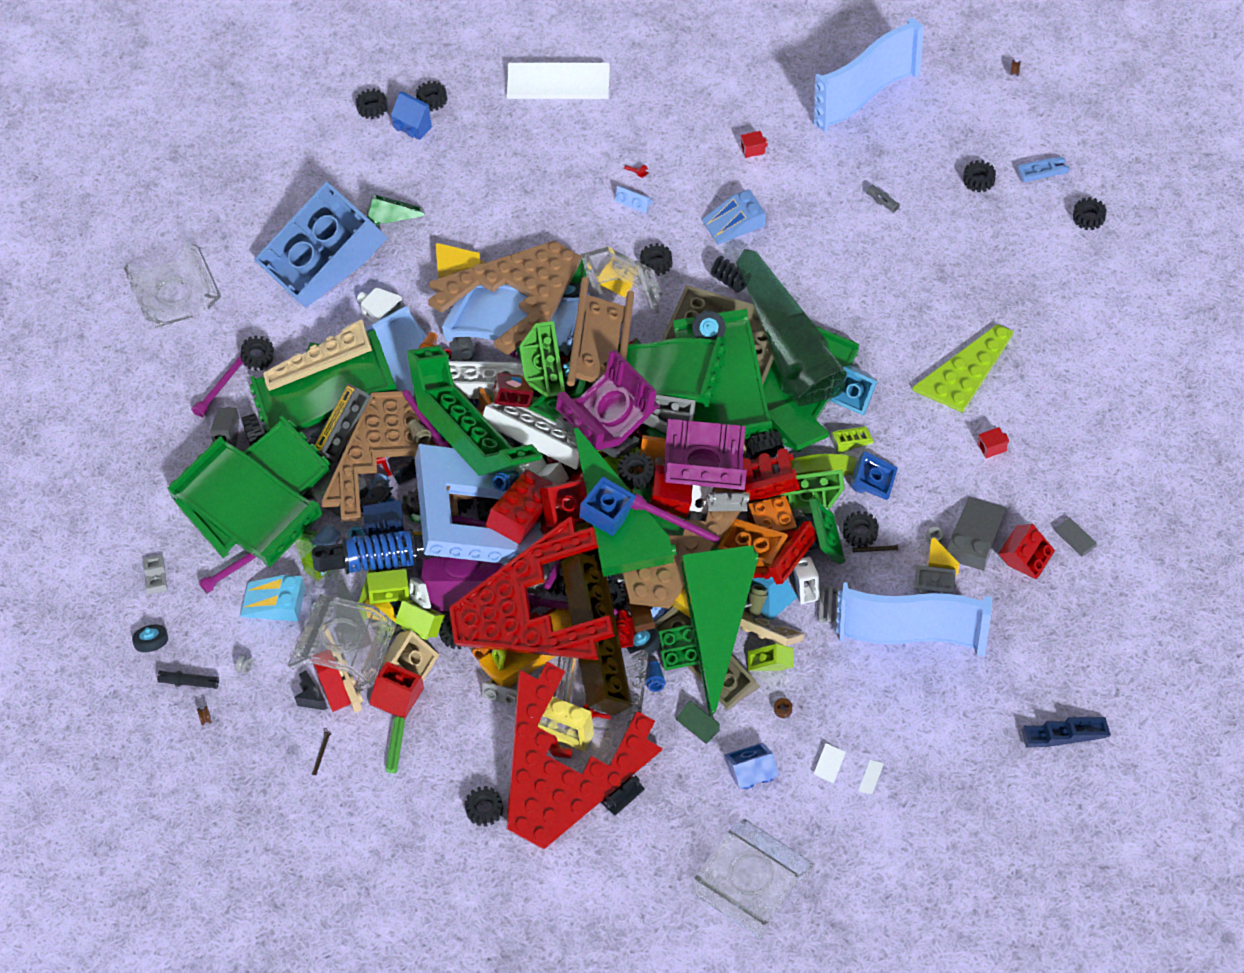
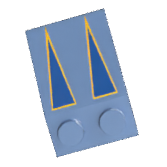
[702,189,766,245]

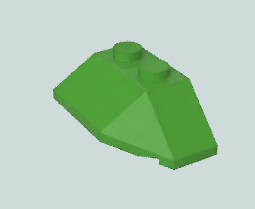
[519,321,565,398]
[767,470,845,514]

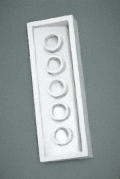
[507,63,610,99]
[413,361,524,399]
[483,403,598,469]

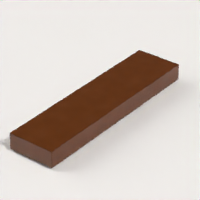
[623,584,655,632]

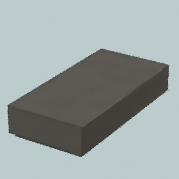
[1055,518,1097,557]

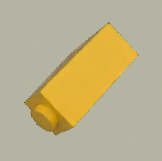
[436,244,484,278]

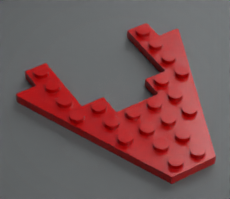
[449,517,615,660]
[506,662,663,849]

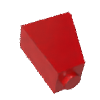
[311,649,351,712]

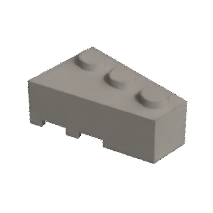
[643,395,696,434]

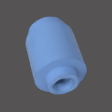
[311,525,339,548]

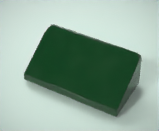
[676,701,720,744]

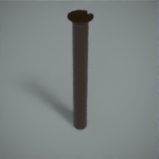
[852,544,898,553]
[312,732,332,775]

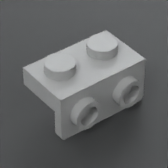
[914,565,956,594]

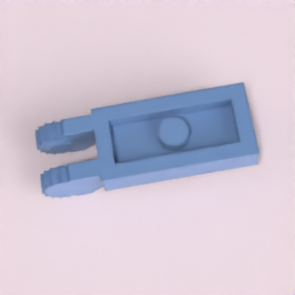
[1017,157,1070,183]

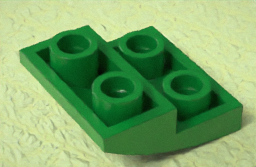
[659,625,699,671]

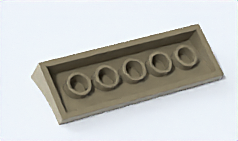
[655,607,760,710]

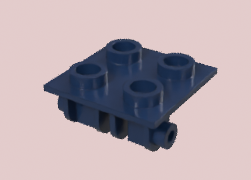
[362,500,404,537]

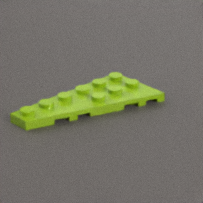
[912,324,1014,413]

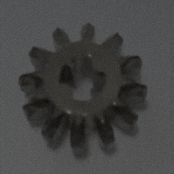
[401,488,420,519]

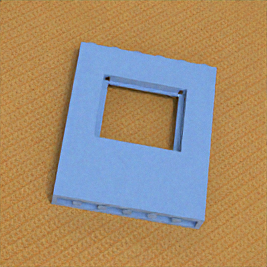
[415,444,543,564]

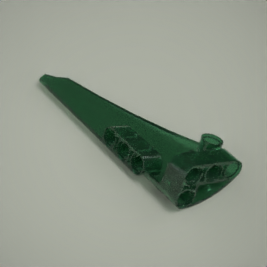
[736,249,847,406]

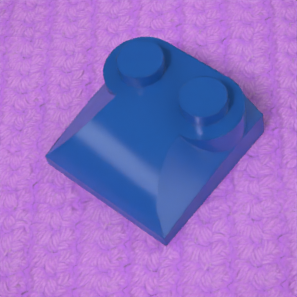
[851,451,898,500]

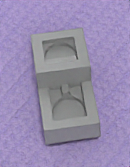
[144,555,168,594]

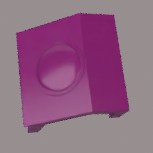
[556,350,660,450]
[664,419,747,490]
[421,557,502,611]

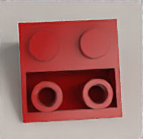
[998,524,1055,579]
[369,661,424,720]

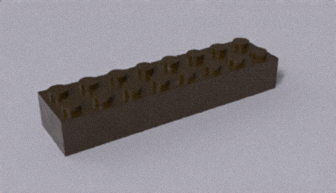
[561,553,632,715]

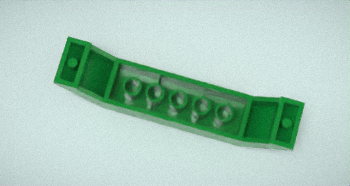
[407,345,543,476]

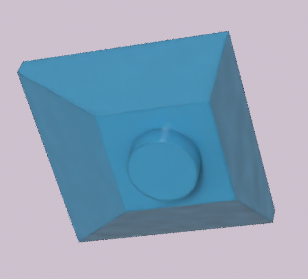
[830,365,878,416]
[747,577,797,620]

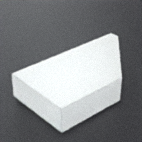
[409,577,431,609]

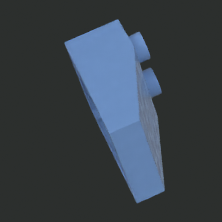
[254,181,388,308]

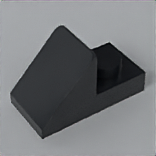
[294,670,328,710]

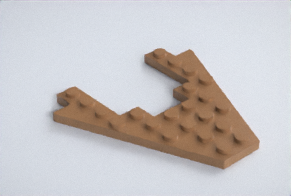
[428,240,581,355]
[322,391,475,522]
[617,463,750,609]

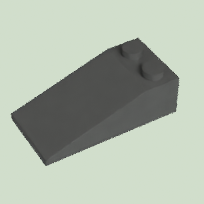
[947,497,1006,571]

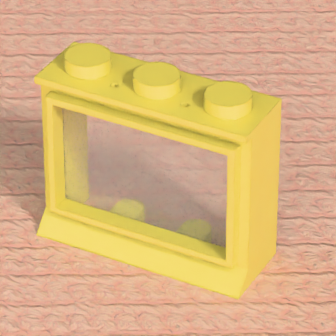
[538,697,594,752]

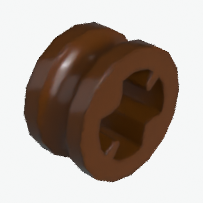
[1010,60,1021,76]
[774,698,792,718]
[197,706,212,726]

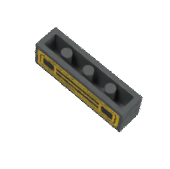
[314,383,371,462]

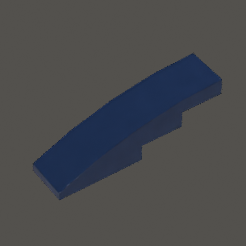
[1021,717,1111,748]

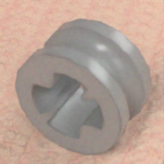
[926,526,944,545]
[235,655,253,675]

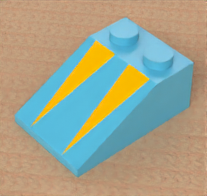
[240,575,306,621]

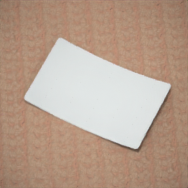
[814,743,884,794]

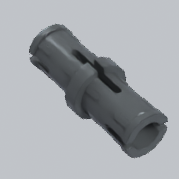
[866,185,900,213]

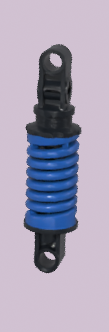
[312,529,443,575]

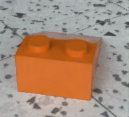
[717,519,788,567]

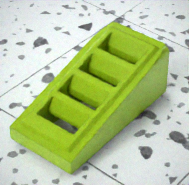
[831,426,874,454]

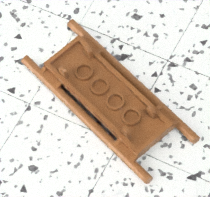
[567,277,634,386]

